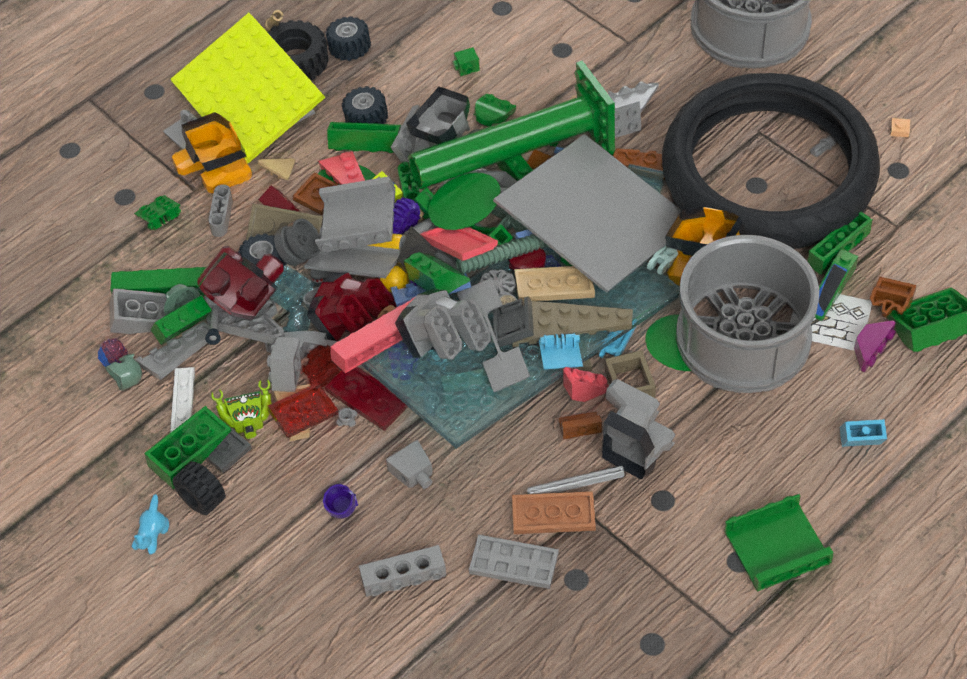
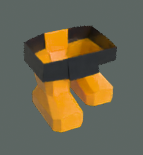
[172,112,252,194]
[665,207,743,286]

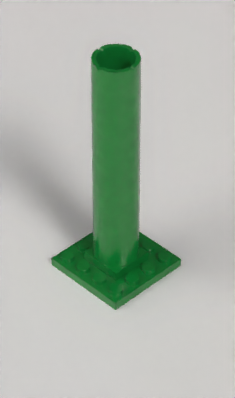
[408,60,615,189]

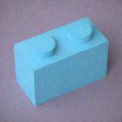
[839,419,887,447]

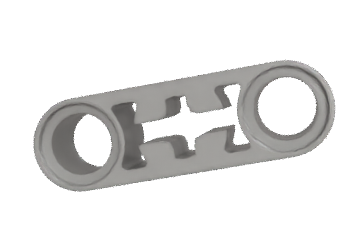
[209,185,233,237]

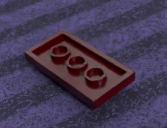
[325,366,410,431]

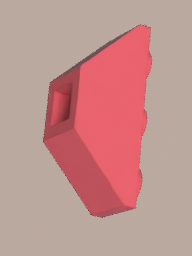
[563,367,609,402]

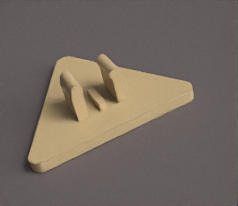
[258,158,295,180]

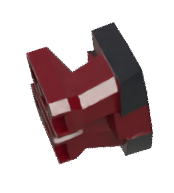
[197,246,284,320]
[307,272,397,342]

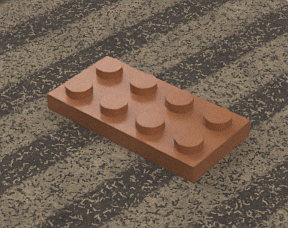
[512,491,596,534]

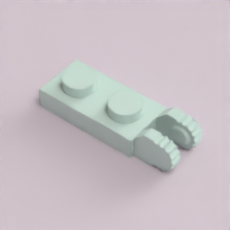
[647,246,678,275]

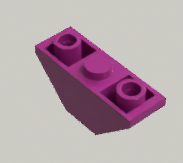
[854,320,896,372]

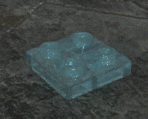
[269,265,315,315]

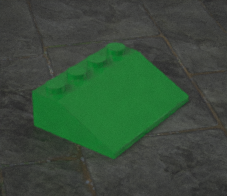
[887,287,967,352]

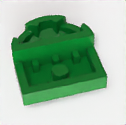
[473,94,516,127]

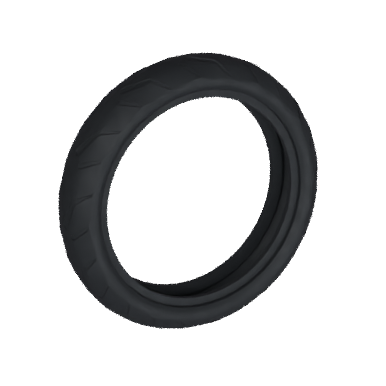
[662,73,880,249]

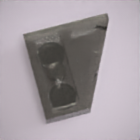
[397,227,437,273]

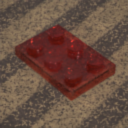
[267,383,339,438]

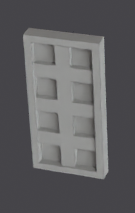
[469,535,559,589]

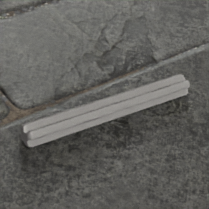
[527,465,625,494]

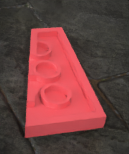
[318,151,365,185]

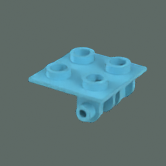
[539,333,583,369]

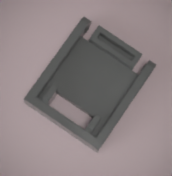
[493,296,534,347]

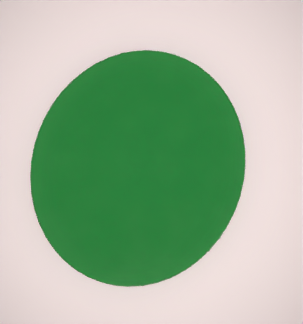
[428,173,501,230]
[645,314,691,371]

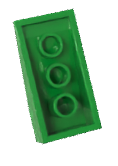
[144,406,232,490]

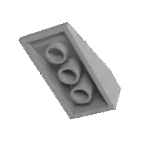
[109,289,167,334]

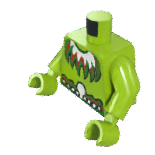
[211,380,272,439]

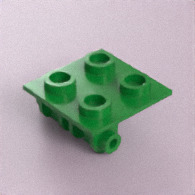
[134,195,181,231]

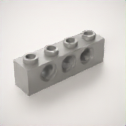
[359,545,446,597]

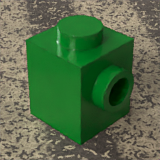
[452,47,480,76]

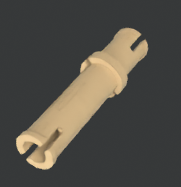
[264,10,283,32]

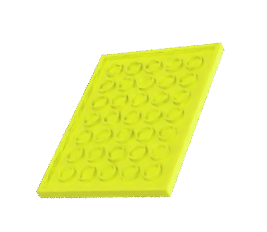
[170,13,325,163]

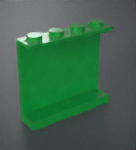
[724,494,834,592]

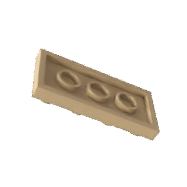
[514,266,595,301]

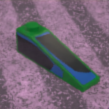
[814,249,858,321]

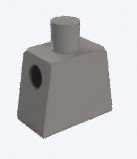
[386,440,433,489]

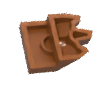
[870,276,917,318]

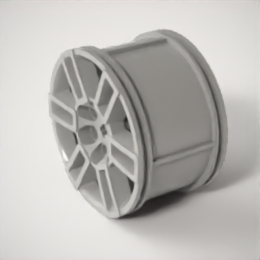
[691,0,812,68]
[676,235,819,393]

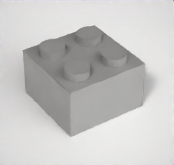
[267,337,302,392]

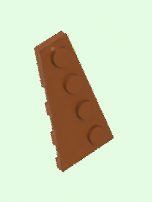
[613,148,665,180]

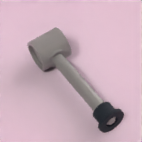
[205,293,226,345]

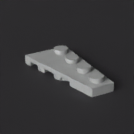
[391,105,421,163]
[135,322,210,380]

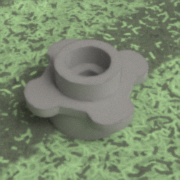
[336,408,357,427]

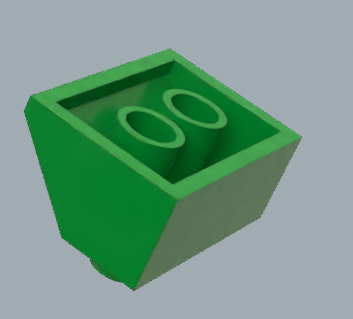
[404,252,470,293]

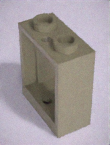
[605,351,656,398]

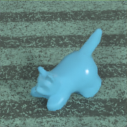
[131,494,169,555]

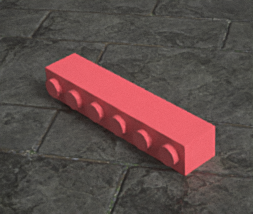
[330,297,415,373]

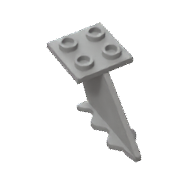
[608,81,659,138]

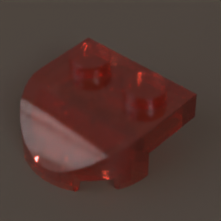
[302,344,342,392]

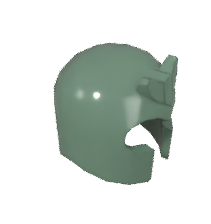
[105,353,142,391]

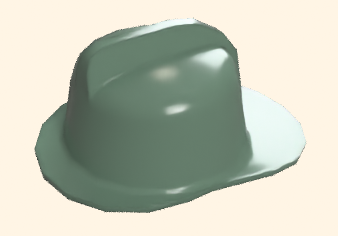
[164,284,200,315]

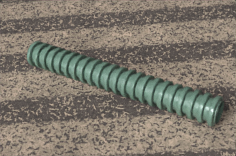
[456,234,548,274]

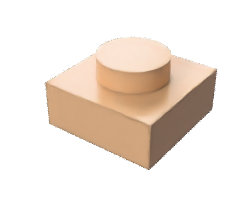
[891,118,910,137]

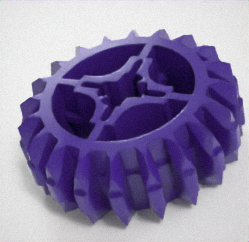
[393,197,420,235]

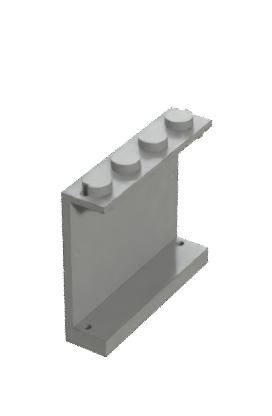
[315,177,395,253]

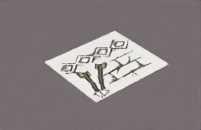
[790,294,872,350]

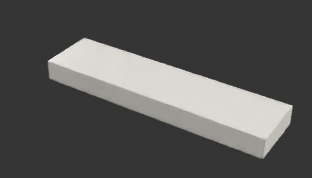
[170,367,195,433]

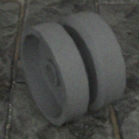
[274,218,320,266]

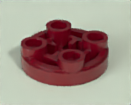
[508,248,546,270]

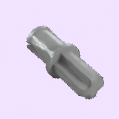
[810,135,836,157]

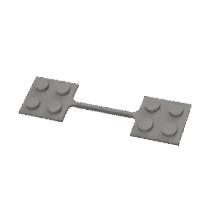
[457,278,530,393]

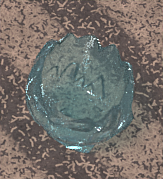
[283,304,311,333]

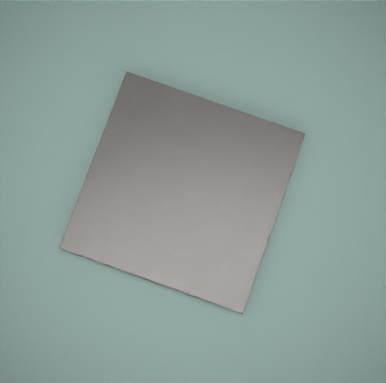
[493,134,681,293]

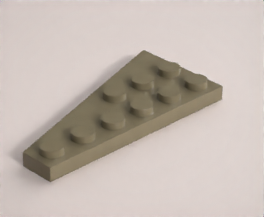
[512,300,633,347]

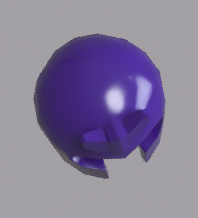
[323,484,358,519]

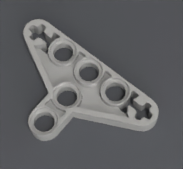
[206,300,285,344]

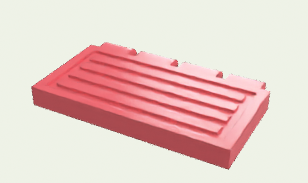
[420,227,498,261]

